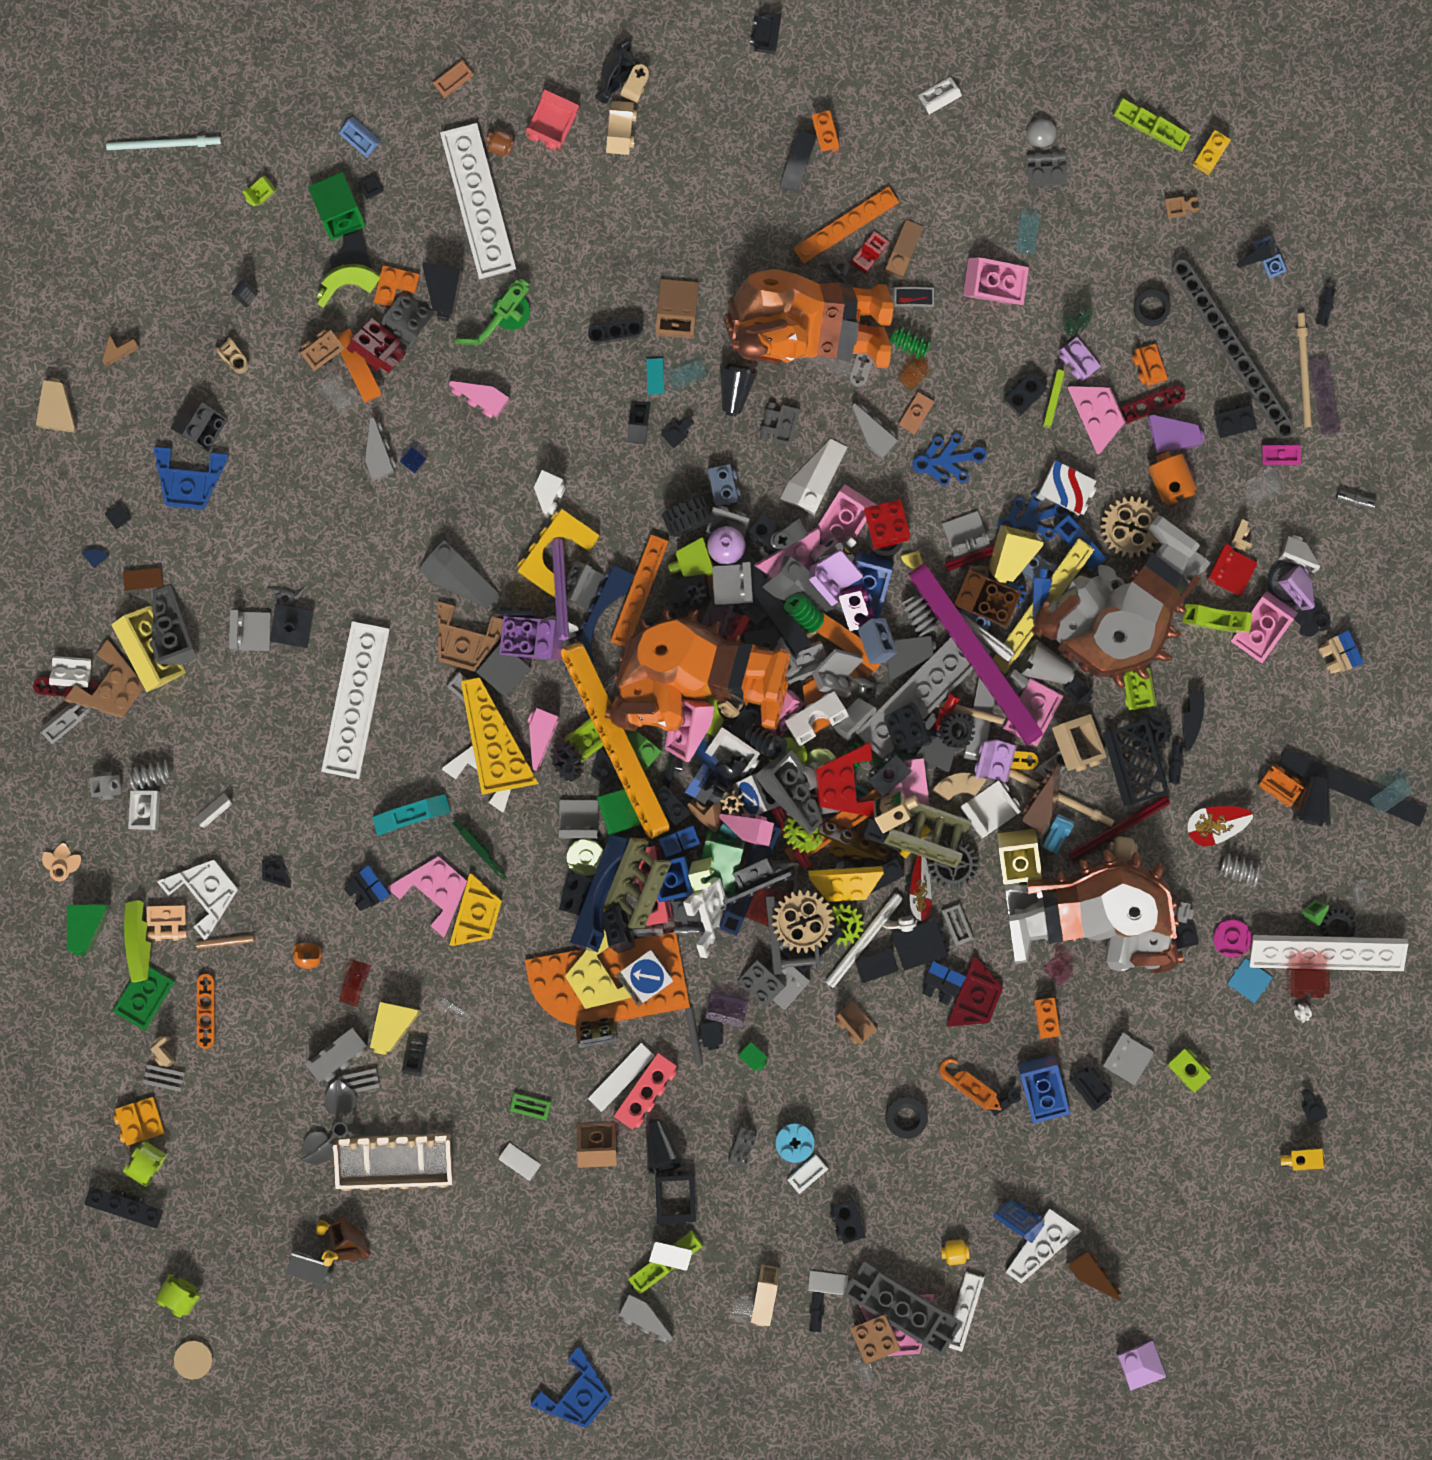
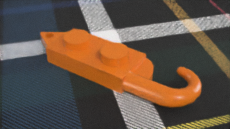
[939,1058,1001,1110]

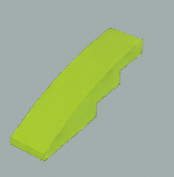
[1112,98,1191,152]
[124,900,151,983]
[628,1230,704,1295]

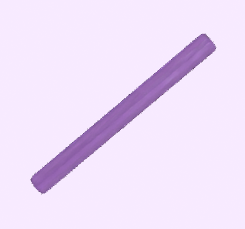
[552,538,569,641]

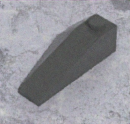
[419,540,500,608]
[761,555,840,615]
[151,584,198,665]
[756,750,823,834]

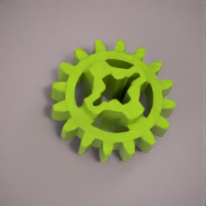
[783,816,823,853]
[829,904,864,946]

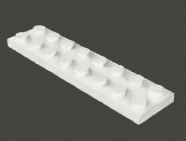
[440,123,516,280]
[321,621,390,779]
[1249,935,1408,971]

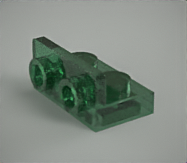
[1063,309,1093,337]

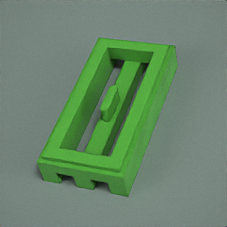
[509,1092,551,1121]

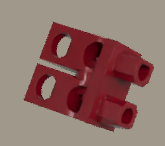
[346,318,406,373]

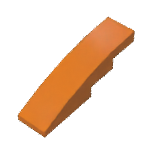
[335,328,382,403]
[816,612,881,672]

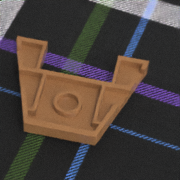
[437,602,503,672]
[65,640,144,718]

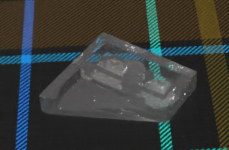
[434,995,472,1023]

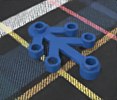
[912,434,987,486]
[997,492,1069,540]

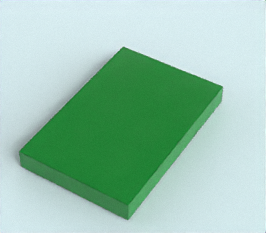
[112,966,176,1031]

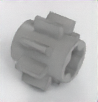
[1173,901,1194,923]

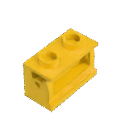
[1193,130,1231,175]

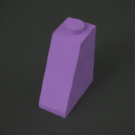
[1148,415,1204,455]

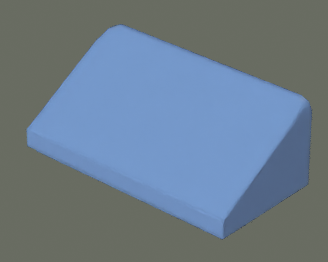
[339,117,382,158]

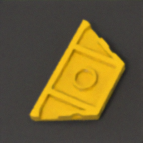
[808,866,883,902]
[449,874,502,946]

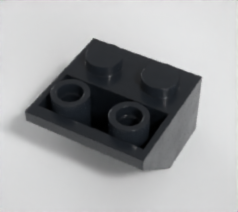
[170,396,228,452]

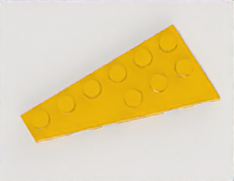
[461,678,539,795]

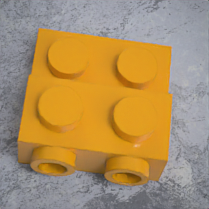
[113,1097,165,1146]

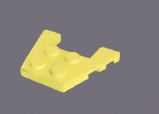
[565,930,632,1009]

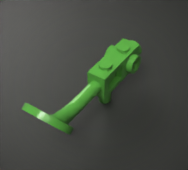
[454,278,530,345]

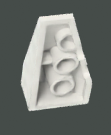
[780,439,848,516]

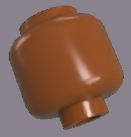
[485,129,515,157]

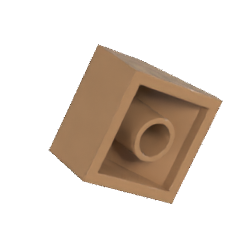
[577,1122,617,1168]

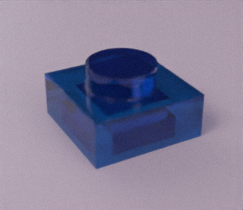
[400,447,427,474]

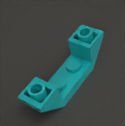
[372,794,451,836]

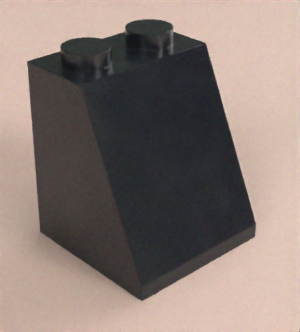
[422,262,463,322]

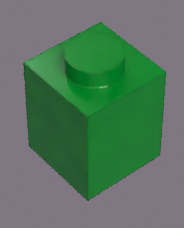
[738,1042,768,1071]

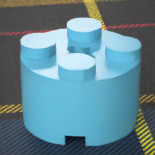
[775,1123,814,1163]

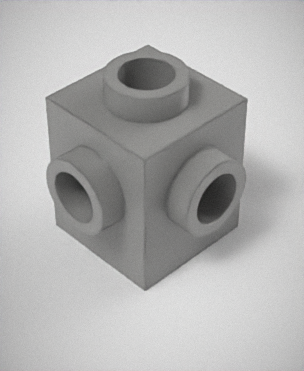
[89,772,121,800]

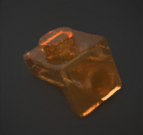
[898,359,931,392]

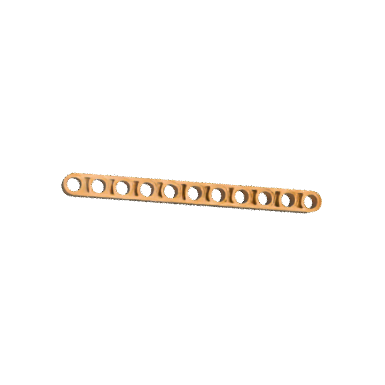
[561,642,669,838]

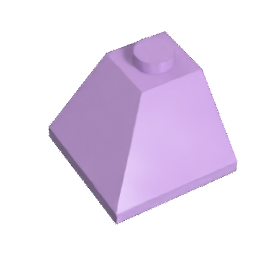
[1277,566,1315,610]
[1117,1340,1166,1391]

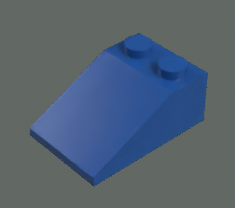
[841,552,894,619]
[1017,1054,1070,1124]

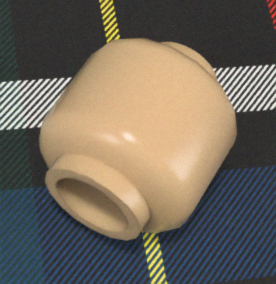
[1108,836,1137,861]

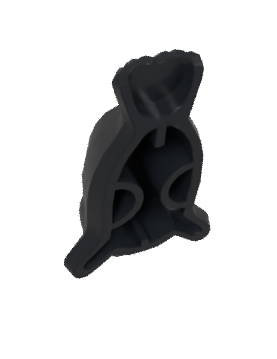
[595,40,640,104]

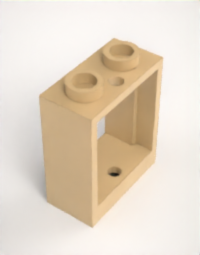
[1052,714,1107,772]

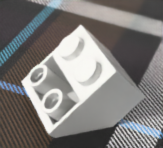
[534,470,566,518]

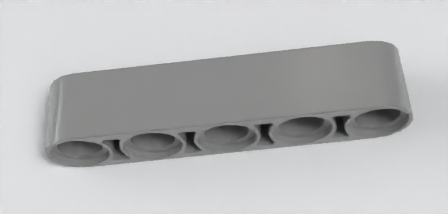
[964,678,994,761]

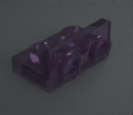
[705,991,749,1028]

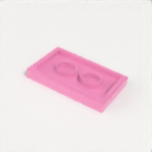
[1003,678,1064,747]
[886,757,930,817]

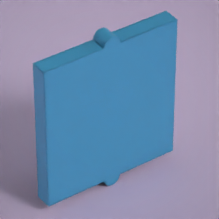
[1227,958,1273,1003]

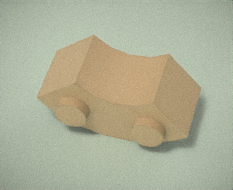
[606,101,637,155]
[932,773,987,801]

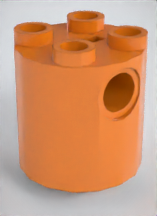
[1147,451,1197,506]

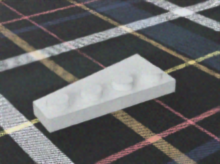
[1006,1209,1081,1284]

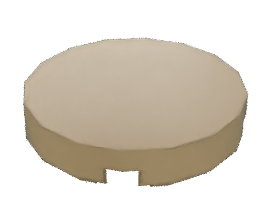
[174,1340,213,1380]

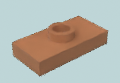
[899,392,934,435]

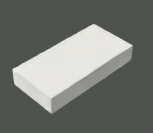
[787,1154,828,1194]

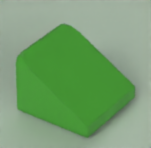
[1302,900,1329,927]

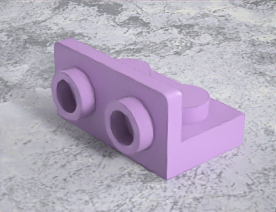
[1059,337,1101,381]

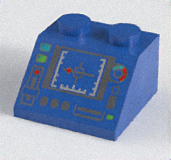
[993,1200,1045,1243]

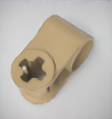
[620,64,649,103]
[215,337,249,374]

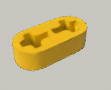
[1011,751,1038,770]

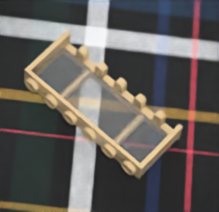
[333,1134,453,1191]

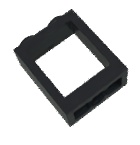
[655,1171,696,1224]

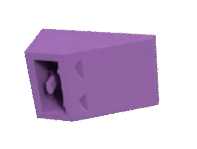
[499,616,563,661]

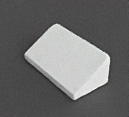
[918,77,962,114]
[195,793,232,828]
[498,1143,541,1181]
[649,1242,692,1270]
[808,1271,848,1295]

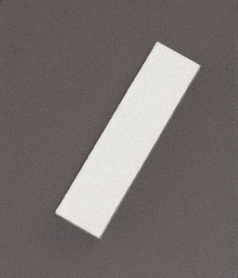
[588,1043,655,1112]
[949,1272,985,1352]

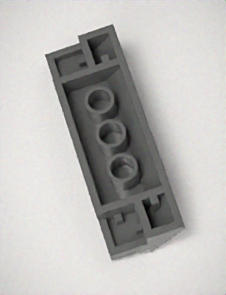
[843,1261,964,1357]

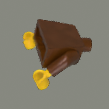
[316,1216,371,1266]

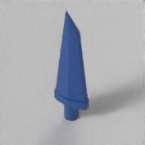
[1033,568,1052,625]
[694,739,729,785]

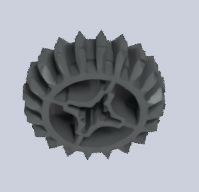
[927,840,979,891]

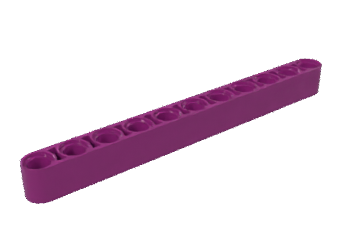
[908,563,1043,746]

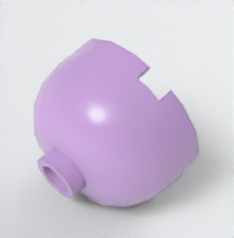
[707,526,746,565]

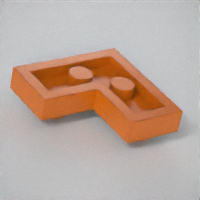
[374,265,420,307]

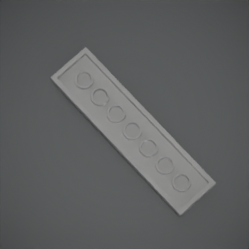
[856,638,991,760]

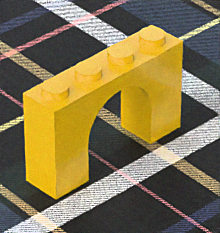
[517,509,600,598]

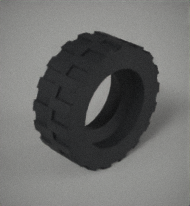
[885,1096,928,1139]

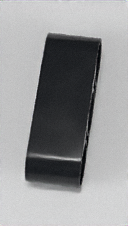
[588,319,643,345]

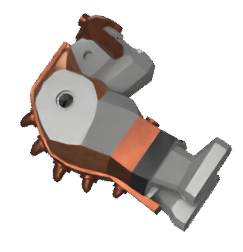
[1031,515,1210,688]
[1004,850,1184,973]

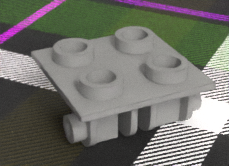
[942,511,990,558]

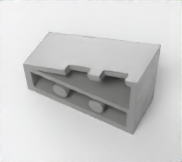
[305,1028,368,1082]

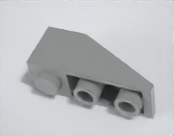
[852,403,898,460]
[365,417,396,481]
[619,1294,673,1343]

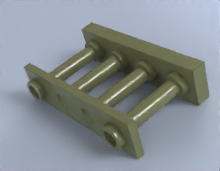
[884,797,971,868]
[604,838,671,928]

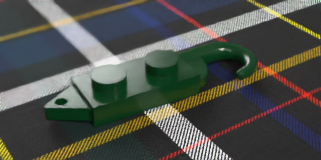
[452,820,506,880]

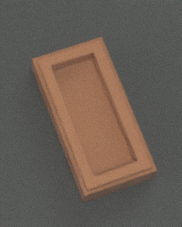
[433,60,474,99]

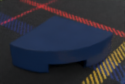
[82,549,109,569]

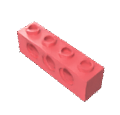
[635,846,674,926]
[614,1053,678,1130]

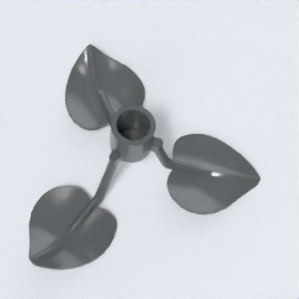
[301,1080,392,1164]

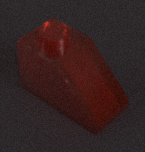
[339,960,371,1007]

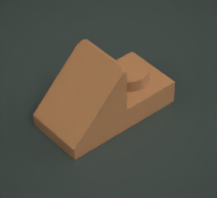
[102,336,139,367]
[685,798,723,833]

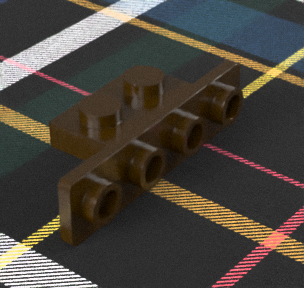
[818,818,892,867]

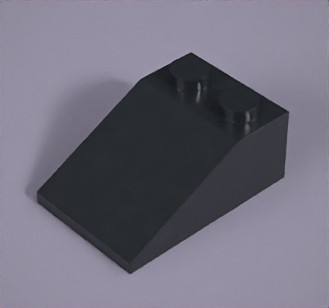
[780,913,844,974]

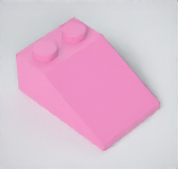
[963,257,1029,305]
[817,484,877,543]
[1231,591,1298,663]
[665,696,714,762]
[528,708,559,772]

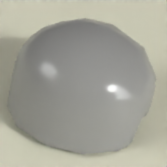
[1026,119,1057,148]

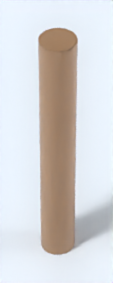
[196,934,255,949]

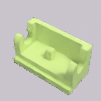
[688,857,714,892]

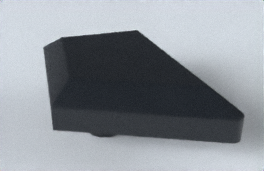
[591,748,617,786]
[663,754,683,789]
[262,860,291,888]

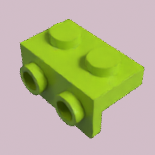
[1124,668,1157,710]
[565,719,604,762]

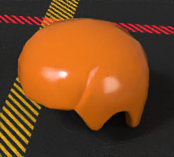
[292,943,322,969]

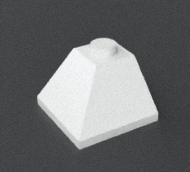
[1279,535,1320,573]

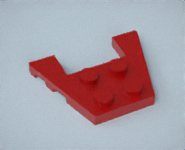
[815,742,874,817]

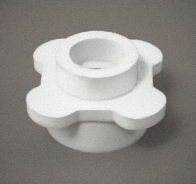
[1294,1003,1312,1023]

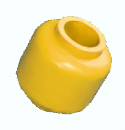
[941,1239,969,1265]

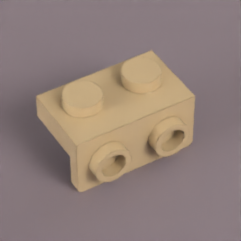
[150,1036,176,1067]

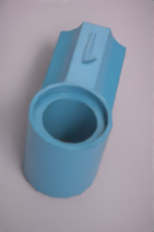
[1042,813,1075,855]

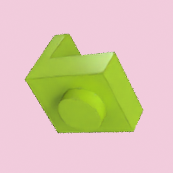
[242,176,277,206]

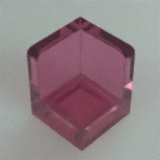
[1043,956,1073,986]

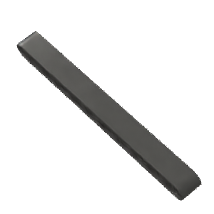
[1172,260,1294,439]

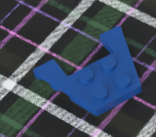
[153,447,229,510]
[530,1346,611,1428]

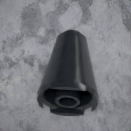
[720,363,758,417]
[1292,773,1331,827]
[645,1119,685,1174]

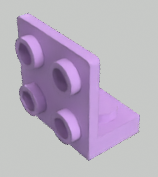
[809,549,863,606]
[975,739,1017,782]

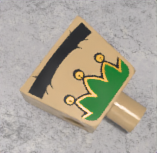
[874,791,919,833]

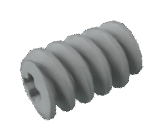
[901,595,939,637]
[128,760,171,791]
[1218,853,1261,887]

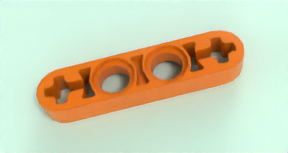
[197,974,215,1049]

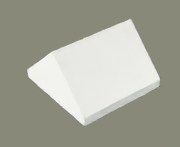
[128,791,160,830]

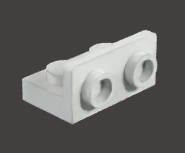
[49,656,91,688]

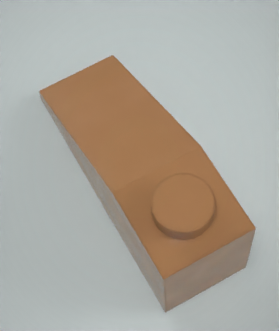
[885,220,923,279]

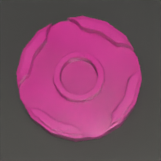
[1213,919,1252,958]

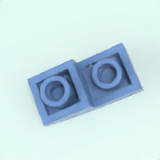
[1252,235,1287,279]

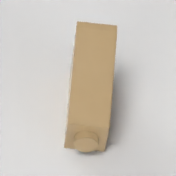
[36,378,77,433]
[751,1264,780,1326]

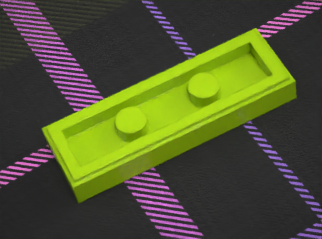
[1043,369,1065,428]

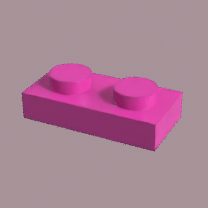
[1262,445,1301,465]

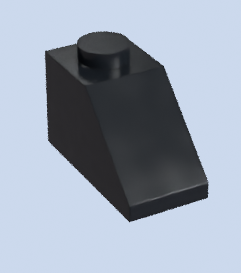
[627,401,650,444]
[870,859,905,894]

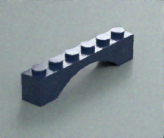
[564,566,635,672]
[719,826,781,936]
[570,835,629,953]

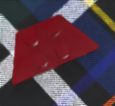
[946,957,1003,1027]

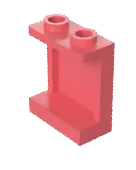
[525,89,580,150]

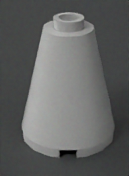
[1019,639,1075,684]

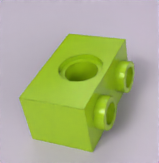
[1166,1049,1211,1093]

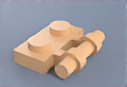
[147,905,187,941]

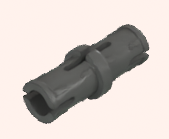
[1336,489,1377,511]

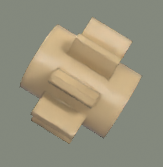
[720,790,744,814]

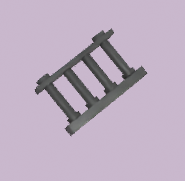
[766,892,824,975]

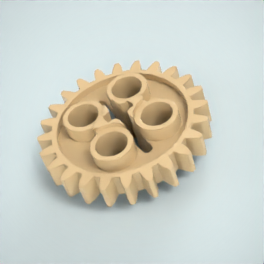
[1100,496,1159,559]
[772,890,835,953]

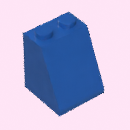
[649,855,694,903]

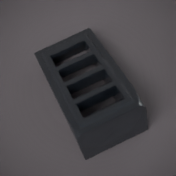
[1236,241,1277,268]
[232,279,258,307]
[402,1034,428,1077]

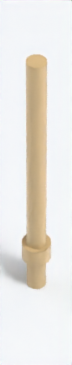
[1296,313,1312,428]
[1009,769,1115,827]

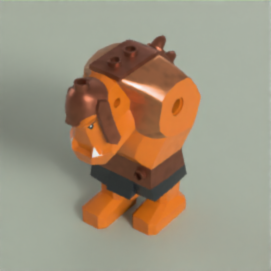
[724,269,893,368]
[605,609,791,731]

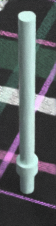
[106,135,221,150]

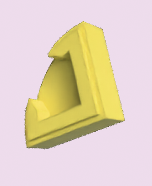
[900,550,923,569]

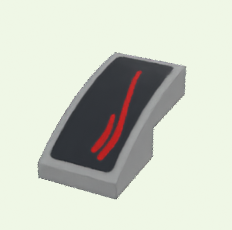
[893,287,934,308]

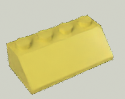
[111,606,186,692]

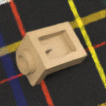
[1231,519,1252,551]
[717,700,743,719]

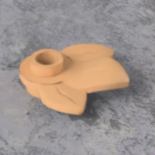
[42,843,81,881]

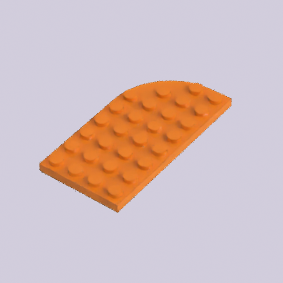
[525,932,690,1025]

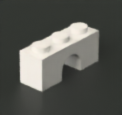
[785,691,849,746]

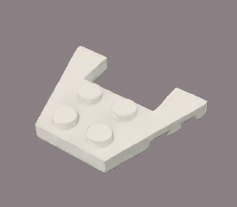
[442,746,511,812]
[158,860,239,940]
[683,877,728,958]

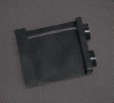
[891,920,950,971]

